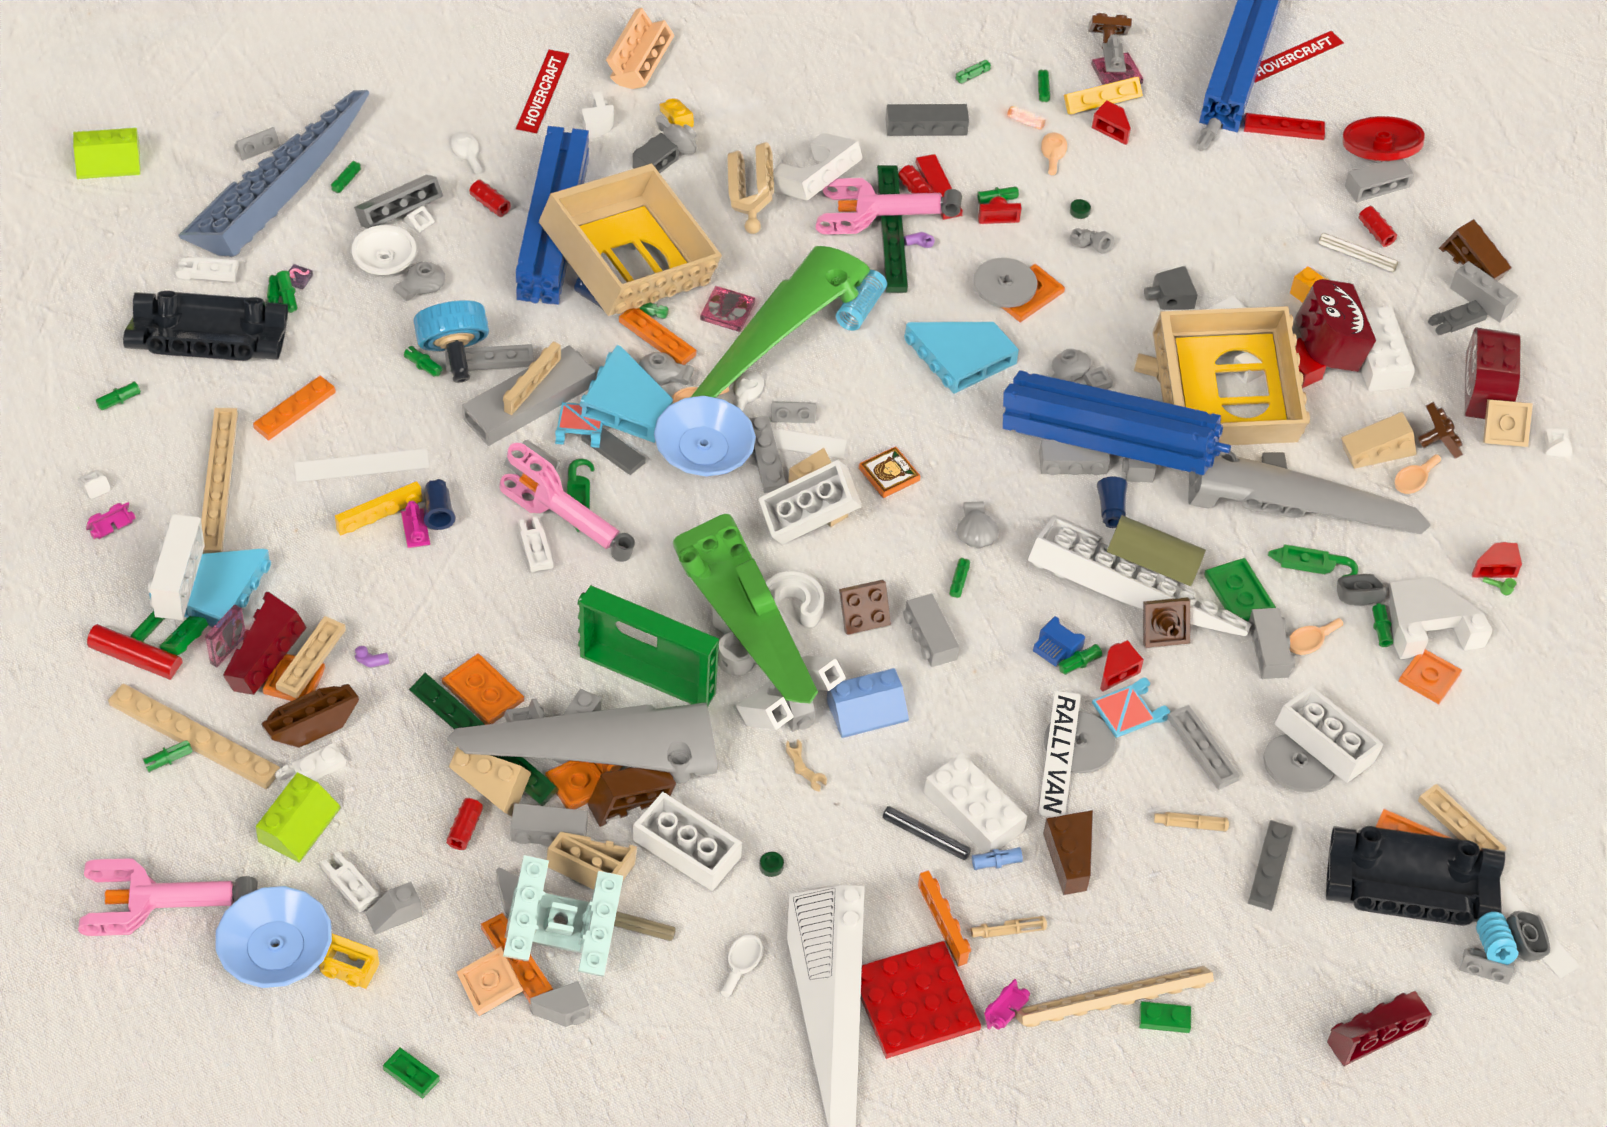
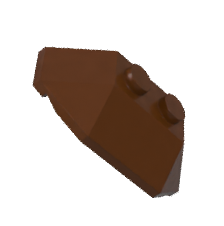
[261,684,359,748]

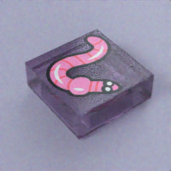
[289,264,313,290]

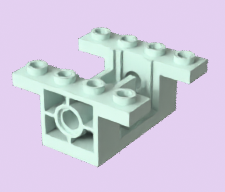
[503,855,623,977]

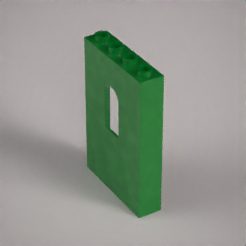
[577,585,719,708]

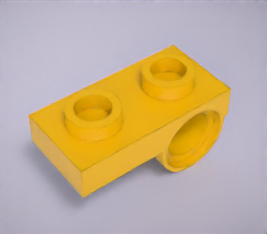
[659,98,694,128]

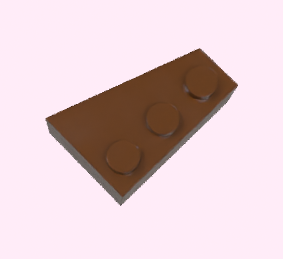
[1439,219,1512,280]
[587,767,676,827]
[1043,810,1093,895]

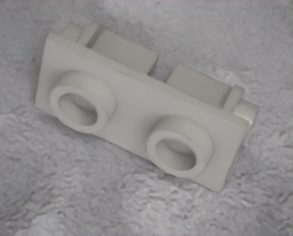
[1102,34,1126,72]
[234,127,280,161]
[771,401,816,423]
[1459,948,1515,984]

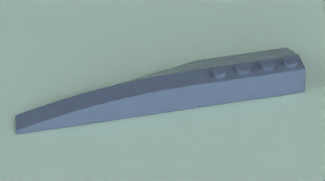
[179,90,370,257]

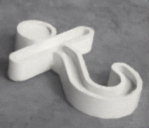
[712,571,825,675]

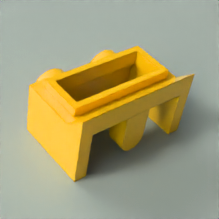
[319,933,379,989]

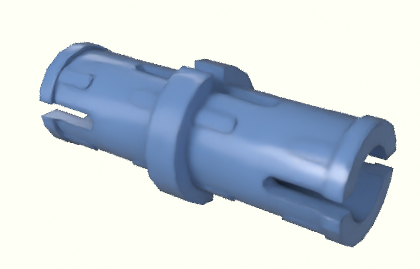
[972,847,1023,870]

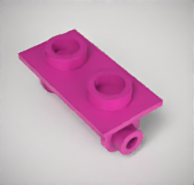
[401,501,430,548]
[86,502,136,539]
[984,979,1030,1030]

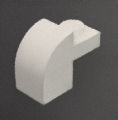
[581,92,614,137]

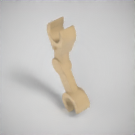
[786,739,827,792]

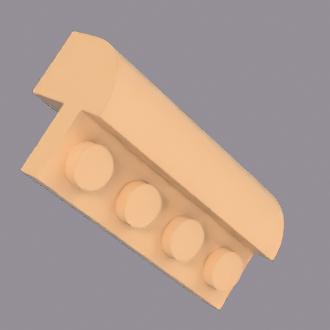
[606,8,674,89]

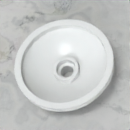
[352,225,416,275]

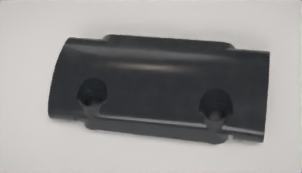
[123,290,288,361]
[1326,826,1505,926]

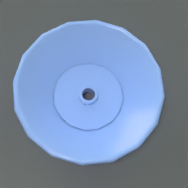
[654,396,756,477]
[215,886,332,988]

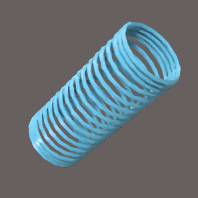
[836,270,887,331]

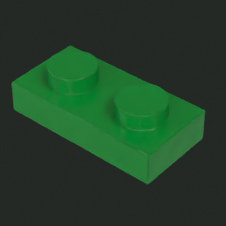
[159,616,209,655]
[1139,1001,1191,1033]
[383,1047,440,1099]

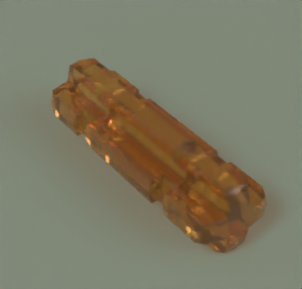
[1007,106,1046,130]

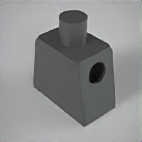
[1144,266,1198,310]

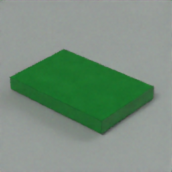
[1204,558,1276,622]

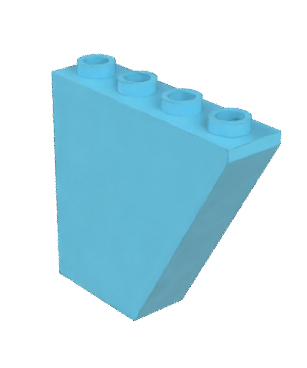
[904,322,1019,394]
[580,345,673,443]
[149,548,271,631]

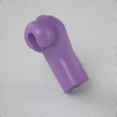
[904,232,935,248]
[355,646,389,668]

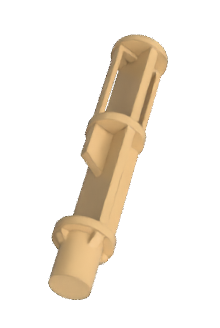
[1154,812,1229,832]
[971,916,1047,938]

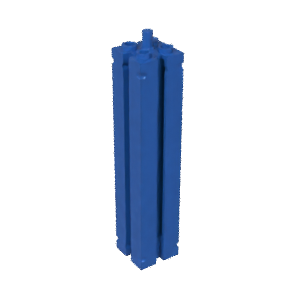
[1199,0,1281,133]
[516,126,589,305]
[1002,370,1231,475]

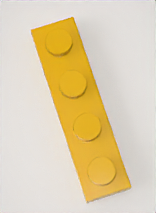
[1064,76,1143,114]
[335,481,422,536]

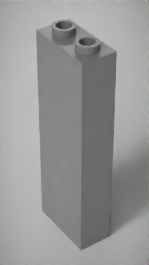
[462,345,596,446]

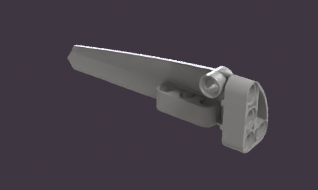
[1188,451,1431,534]
[447,703,717,783]

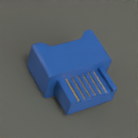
[1033,616,1085,667]

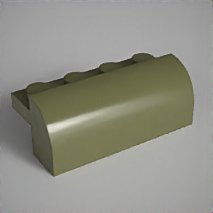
[1106,515,1206,586]

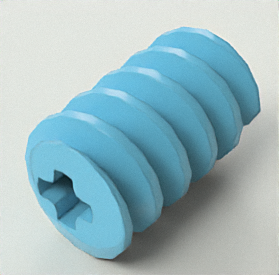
[1476,912,1519,965]

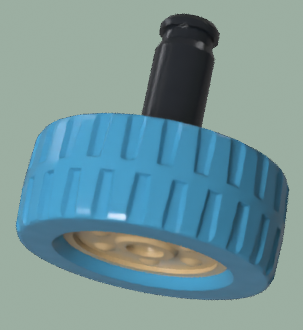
[413,300,489,383]

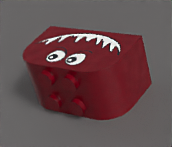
[1295,279,1376,372]
[1465,327,1521,419]

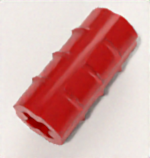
[898,165,935,194]
[469,179,511,217]
[1358,206,1397,247]
[446,798,483,850]

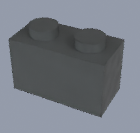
[632,133,679,173]

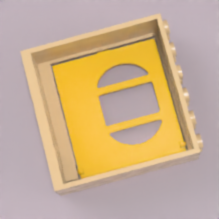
[539,164,722,316]
[1153,306,1310,445]

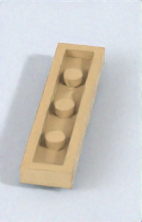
[503,341,561,415]
[276,616,346,698]
[1418,784,1507,851]

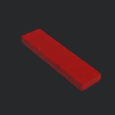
[1244,113,1325,140]
[915,154,963,220]

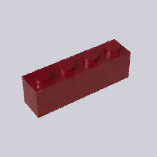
[223,592,307,695]
[1327,991,1432,1066]

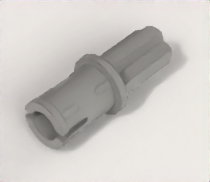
[1196,118,1221,151]

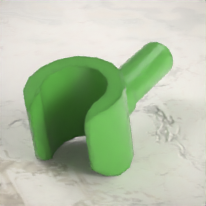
[1483,577,1517,596]

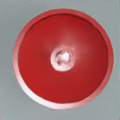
[1343,116,1425,161]

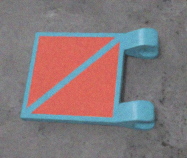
[555,402,603,448]
[1092,677,1170,738]

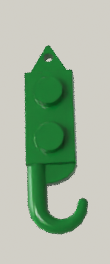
[567,458,595,532]
[1268,544,1358,577]

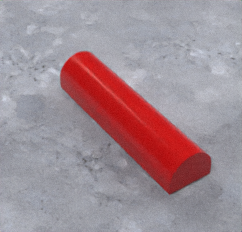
[87,624,183,680]

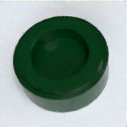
[1070,199,1091,219]
[759,852,784,877]

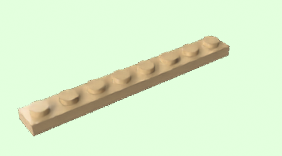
[201,408,238,554]
[108,683,280,790]
[1015,966,1214,1027]

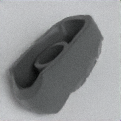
[1337,574,1387,606]
[1506,911,1550,962]

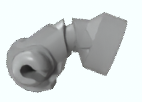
[1070,228,1114,253]

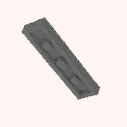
[1248,820,1293,911]

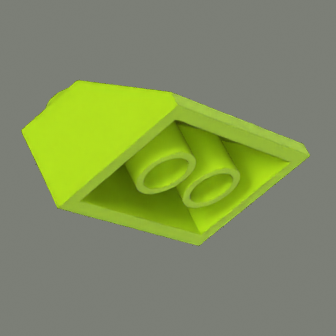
[73,128,141,179]
[255,772,341,863]

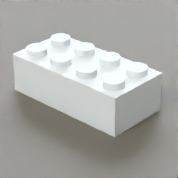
[1360,307,1415,391]
[758,460,862,544]
[148,514,205,620]
[1274,686,1384,783]
[924,752,1027,853]
[633,792,742,891]

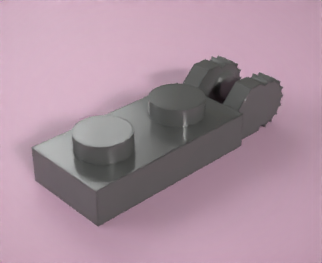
[1428,300,1488,335]

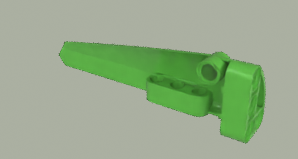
[691,246,870,398]
[673,514,818,704]

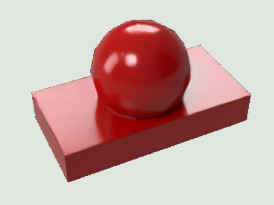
[978,196,1022,224]

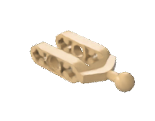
[727,142,774,234]

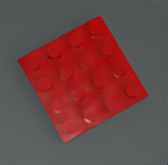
[860,941,981,1059]

